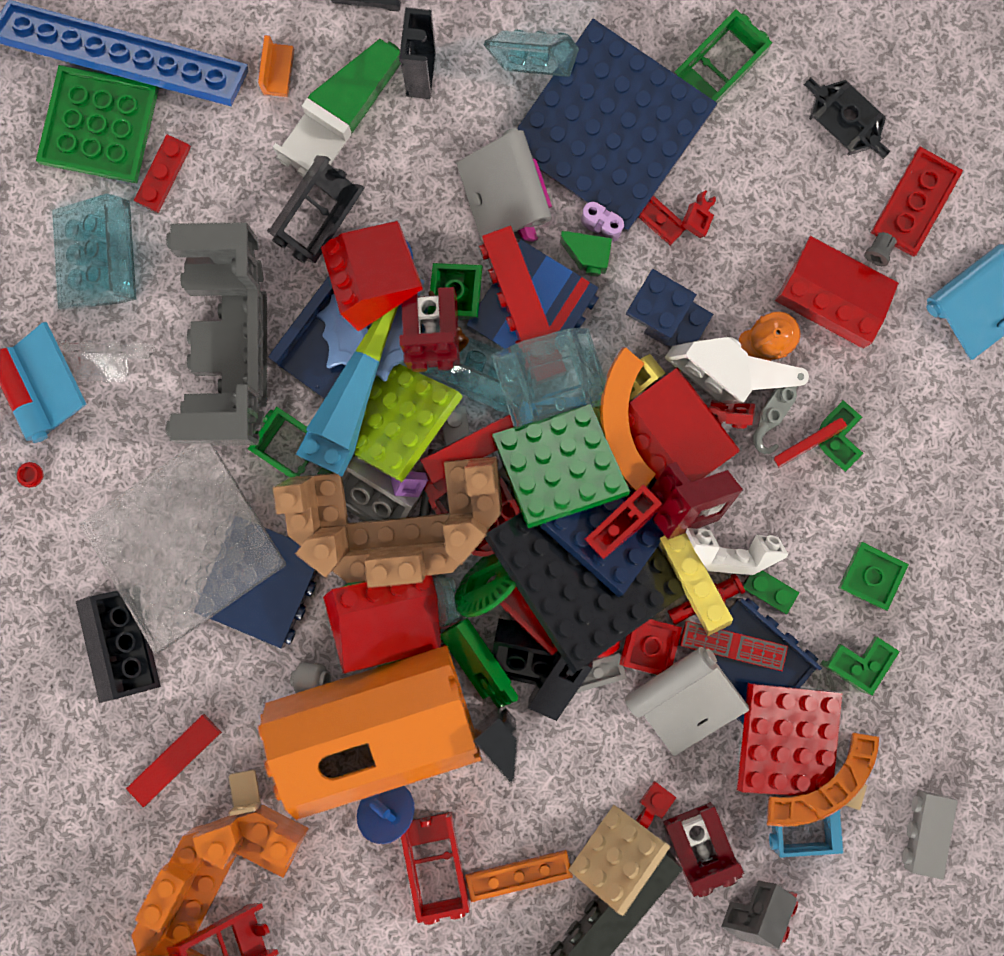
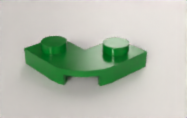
[819,400,864,472]

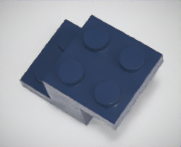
[626,268,714,349]

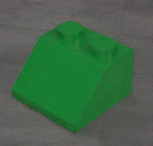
[428,263,483,321]

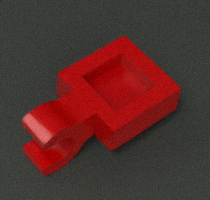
[635,781,677,829]

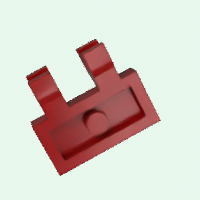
[709,400,756,428]

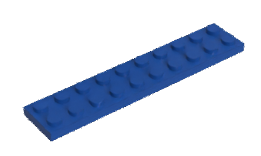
[0,0,249,107]

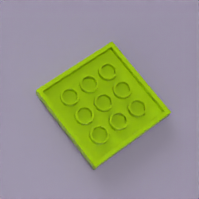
[353,364,463,482]

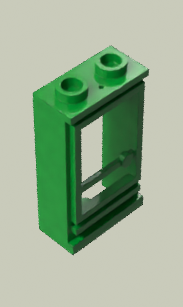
[674,9,773,103]
[248,406,333,477]

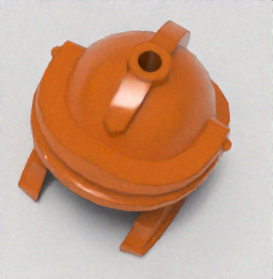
[739,312,801,361]

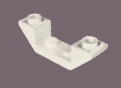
[686,528,788,575]

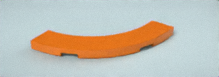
[600,347,656,492]
[766,733,879,827]

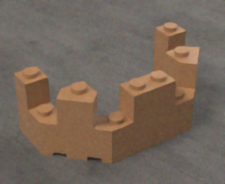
[273,456,503,587]

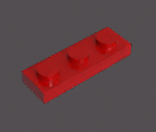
[133,134,191,213]

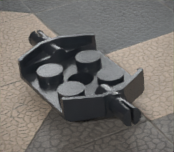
[804,77,891,159]

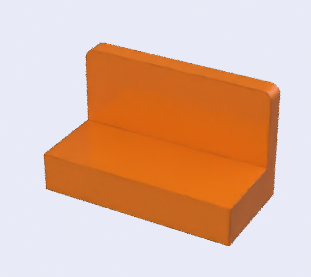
[258,35,294,97]

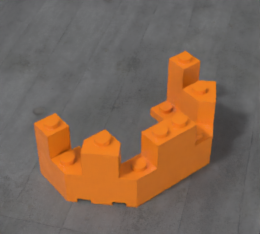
[131,805,309,956]

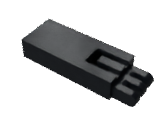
[528,652,593,721]

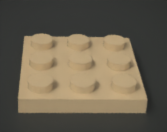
[568,805,670,916]

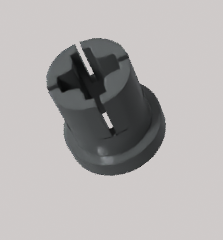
[864,232,897,267]

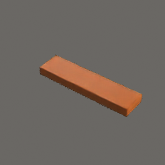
[465,850,573,902]

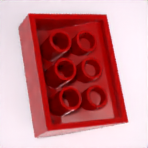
[321,221,423,332]
[775,235,899,349]
[628,367,740,482]
[323,575,441,674]

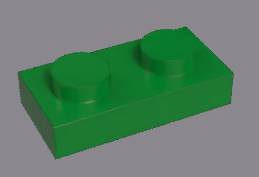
[743,570,800,615]

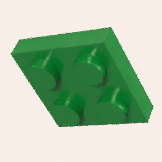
[838,542,909,611]

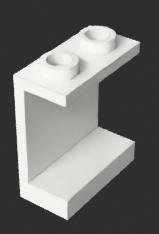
[273,98,352,178]

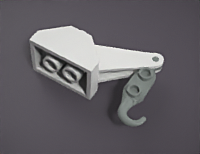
[664,337,809,454]

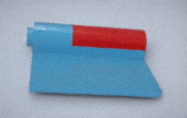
[0,322,87,443]

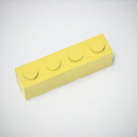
[659,533,733,636]

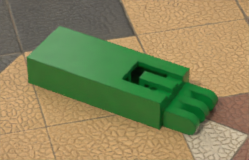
[440,618,518,708]

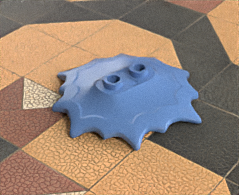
[317,279,428,382]

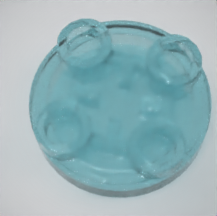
[432,574,460,627]

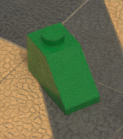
[560,231,612,277]

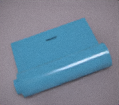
[926,244,1004,360]

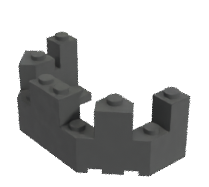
[166,222,268,446]

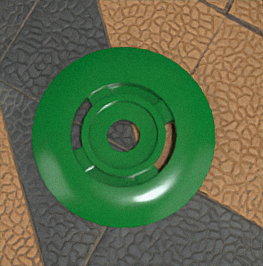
[454,554,516,617]

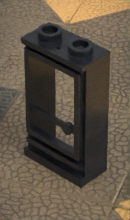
[399,7,436,99]
[267,155,365,264]

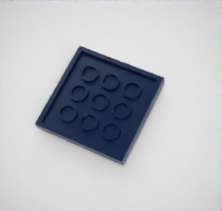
[540,485,665,597]

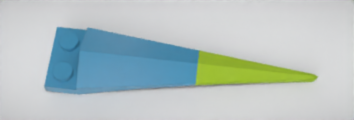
[296,306,398,477]

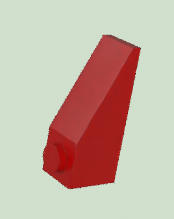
[585,484,662,559]

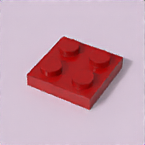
[619,619,682,675]

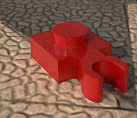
[681,190,716,238]

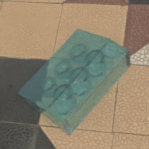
[52,193,136,309]

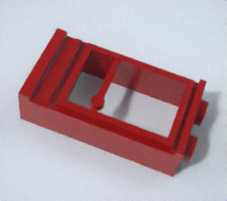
[401,812,470,925]
[166,903,279,956]

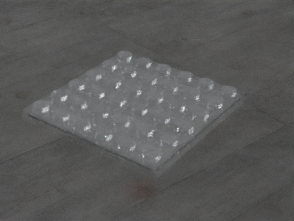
[80,443,287,654]

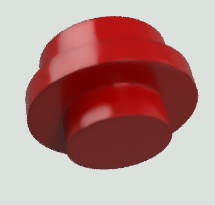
[17,462,44,488]

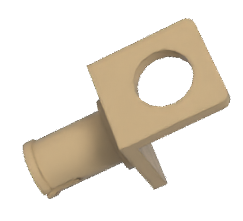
[228,770,261,816]

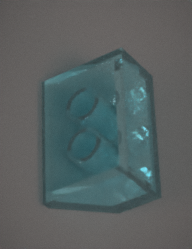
[483,29,579,77]

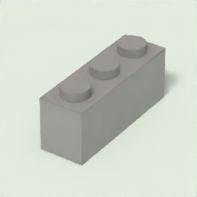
[902,790,958,880]

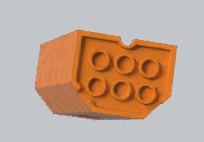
[258,645,482,820]

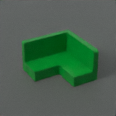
[820,636,900,696]

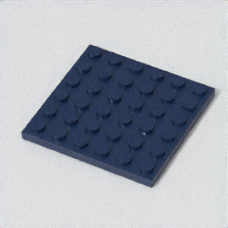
[517,18,718,231]

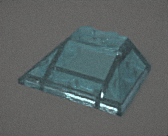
[491,328,606,429]

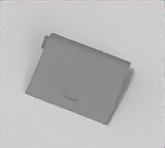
[456,128,552,242]
[625,647,750,756]

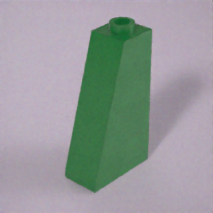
[308,39,401,133]

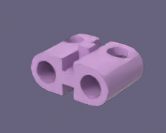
[581,202,624,242]

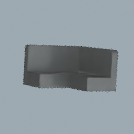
[721,880,797,950]

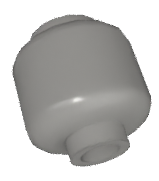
[290,662,331,693]

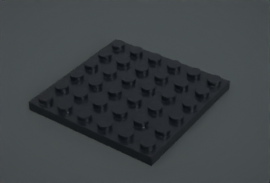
[484,512,685,673]

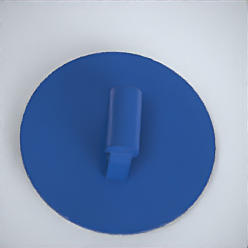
[357,786,415,844]

